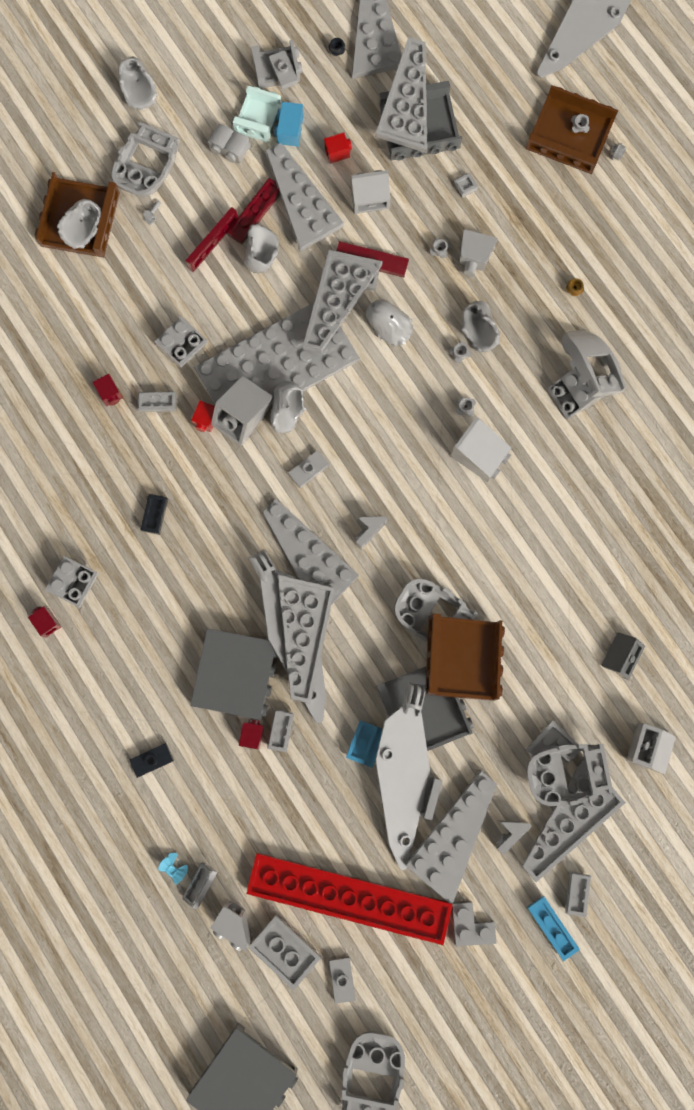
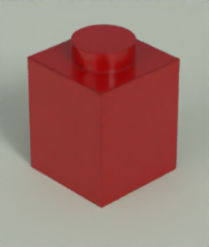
[324,132,352,164]
[191,400,215,432]

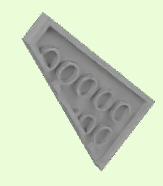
[303,250,382,353]
[405,771,497,904]

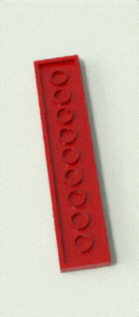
[246,853,453,946]

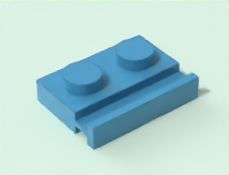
[346,720,382,768]

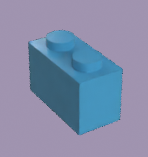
[274,102,304,147]

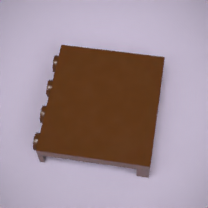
[526,85,618,174]
[35,172,120,258]
[425,613,505,701]

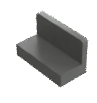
[601,632,645,680]

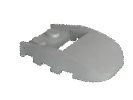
[112,122,179,196]
[562,330,626,397]
[395,579,478,643]
[527,744,613,806]
[342,1032,405,1110]

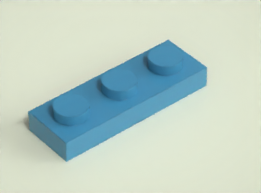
[527,896,580,962]

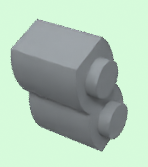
[208,124,251,163]

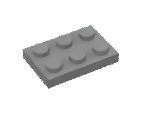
[248,915,321,990]

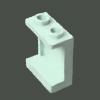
[233,86,282,143]

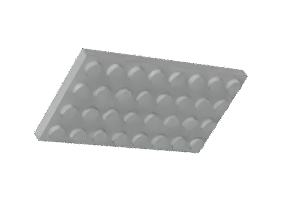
[194,302,360,411]

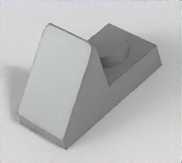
[356,516,388,550]
[495,820,532,855]

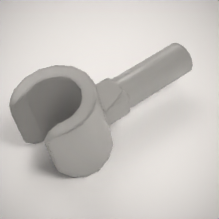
[144,201,161,225]

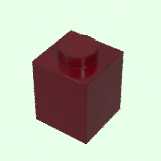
[93,374,123,406]
[28,606,62,638]
[239,719,264,749]

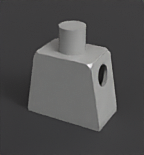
[459,229,498,277]

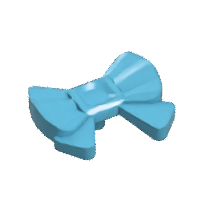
[158,853,188,884]

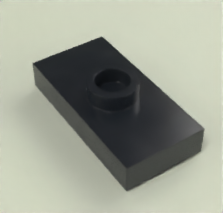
[140,494,168,535]
[129,743,174,778]

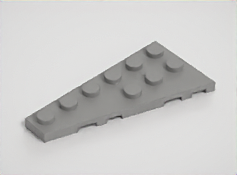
[352,0,402,79]
[375,37,427,153]
[266,143,344,252]
[263,499,359,604]
[278,575,335,703]
[522,756,626,882]

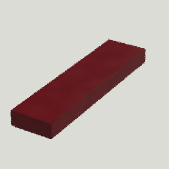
[227,178,280,244]
[185,207,238,272]
[336,241,409,278]

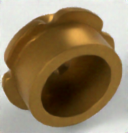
[566,278,584,296]

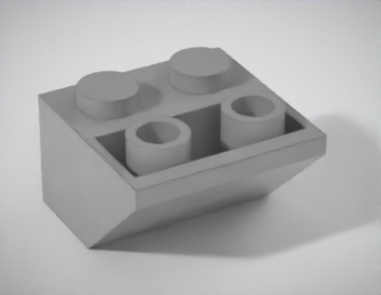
[351,170,391,214]
[155,316,208,367]
[547,368,604,419]
[45,556,99,608]
[626,723,676,774]
[210,899,251,951]

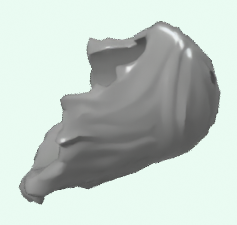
[118,56,158,110]
[57,199,101,249]
[243,224,279,274]
[366,299,413,347]
[462,301,500,353]
[270,381,307,434]

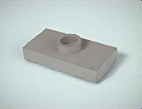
[269,50,298,89]
[138,391,177,412]
[288,450,329,488]
[267,709,295,753]
[182,862,217,910]
[565,872,591,917]
[329,956,356,1004]

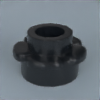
[328,38,345,56]

